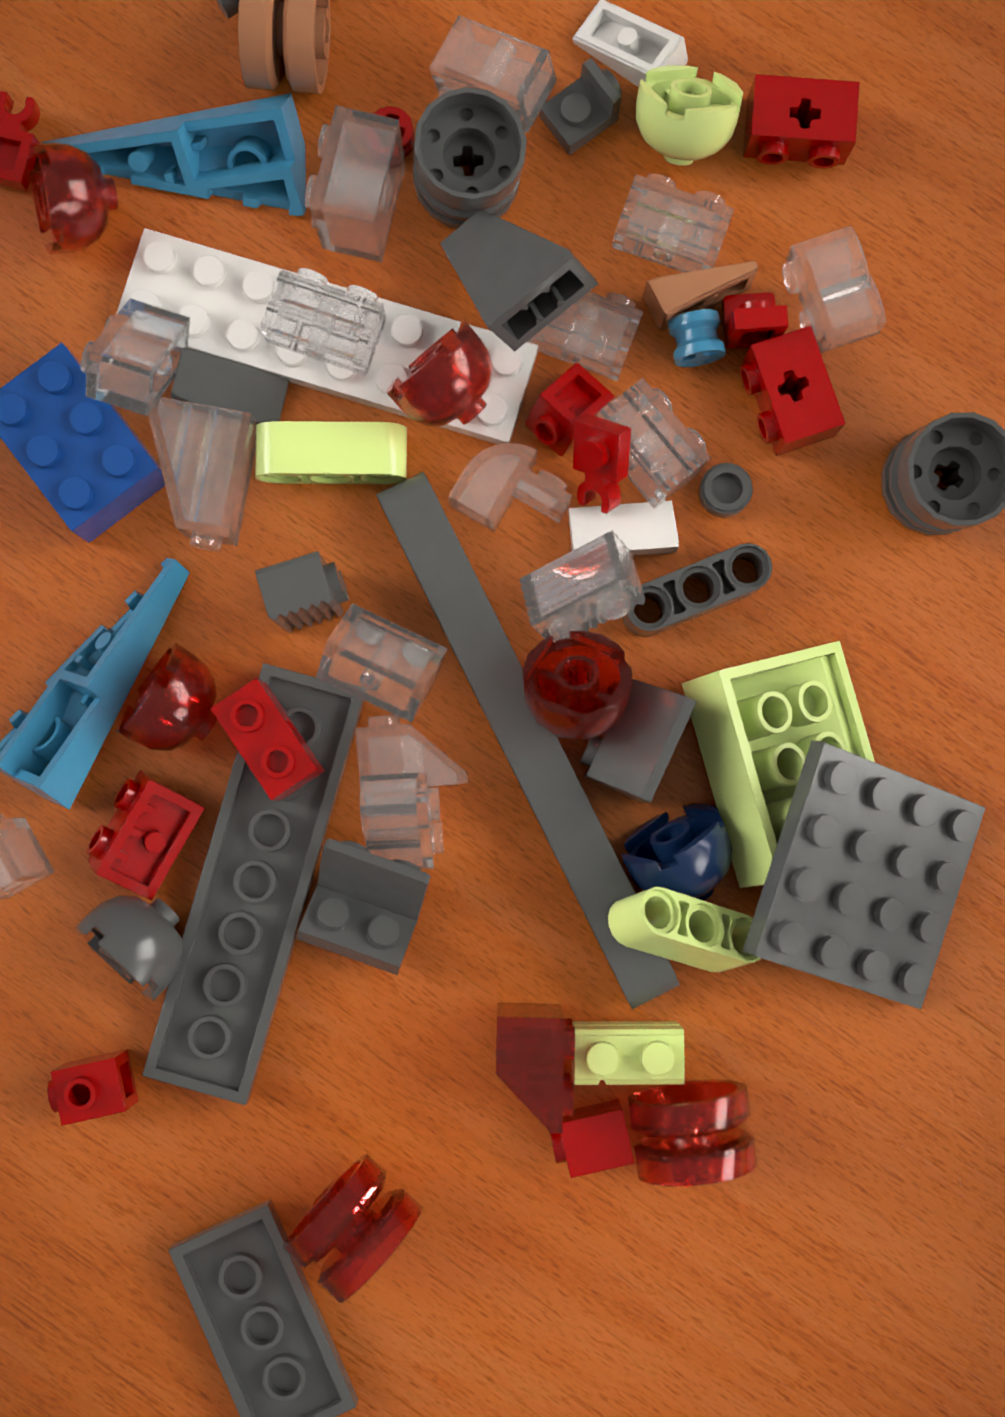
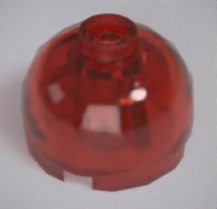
[29,143,118,254]
[386,321,493,426]
[522,630,633,740]
[116,643,217,751]

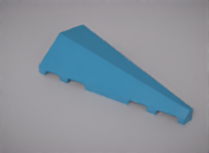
[36,93,307,216]
[0,558,190,810]

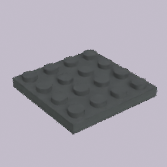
[742,740,985,1009]

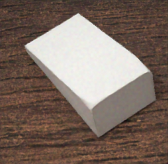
[572,0,688,87]

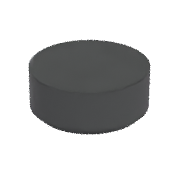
[698,463,753,518]

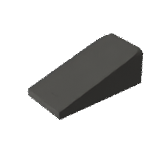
[171,347,290,425]

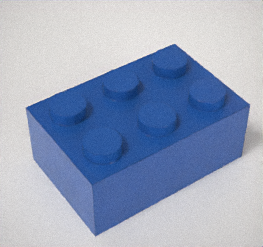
[0,342,172,543]

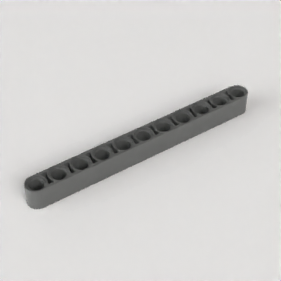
[376,472,680,1009]

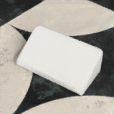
[568,500,679,561]

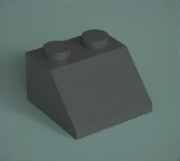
[580,678,697,803]

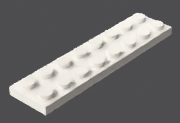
[113,228,539,448]

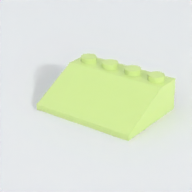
[681,641,875,888]

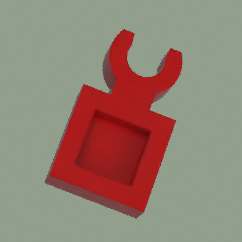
[0,91,40,191]
[573,413,631,514]

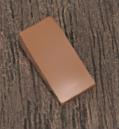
[643,261,759,331]

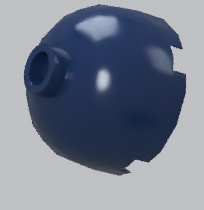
[622,804,732,901]

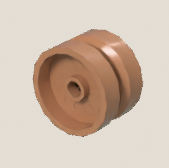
[238,0,331,94]

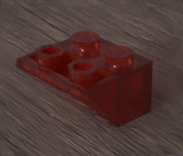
[496,1002,575,1133]

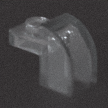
[448,443,572,532]

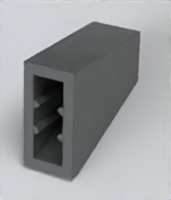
[440,209,598,352]

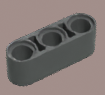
[622,543,772,637]

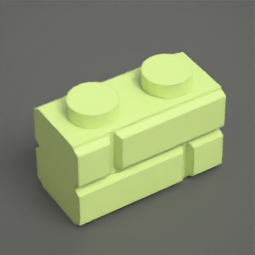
[571,1021,685,1085]

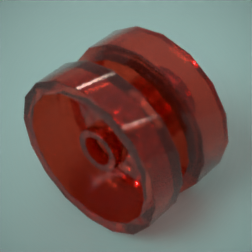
[627,1079,758,1187]
[282,1154,422,1303]

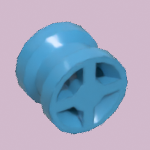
[668,309,726,367]

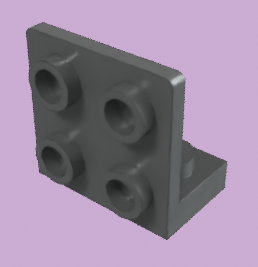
[297,839,431,975]

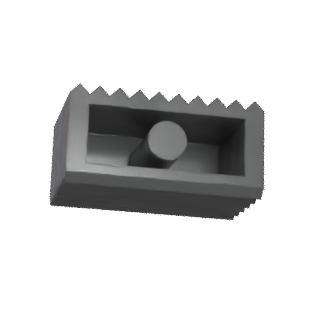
[255,551,350,633]

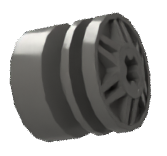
[413,87,527,229]
[881,412,1005,535]

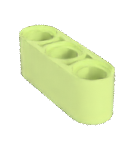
[255,421,407,484]
[608,887,761,972]

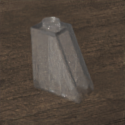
[146,395,258,551]

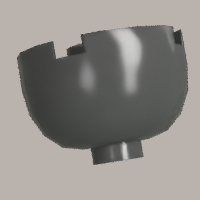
[75,895,184,1001]

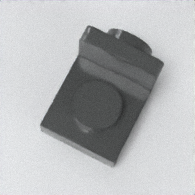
[539,58,622,155]

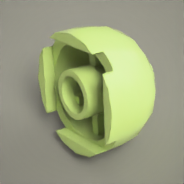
[636,65,743,165]

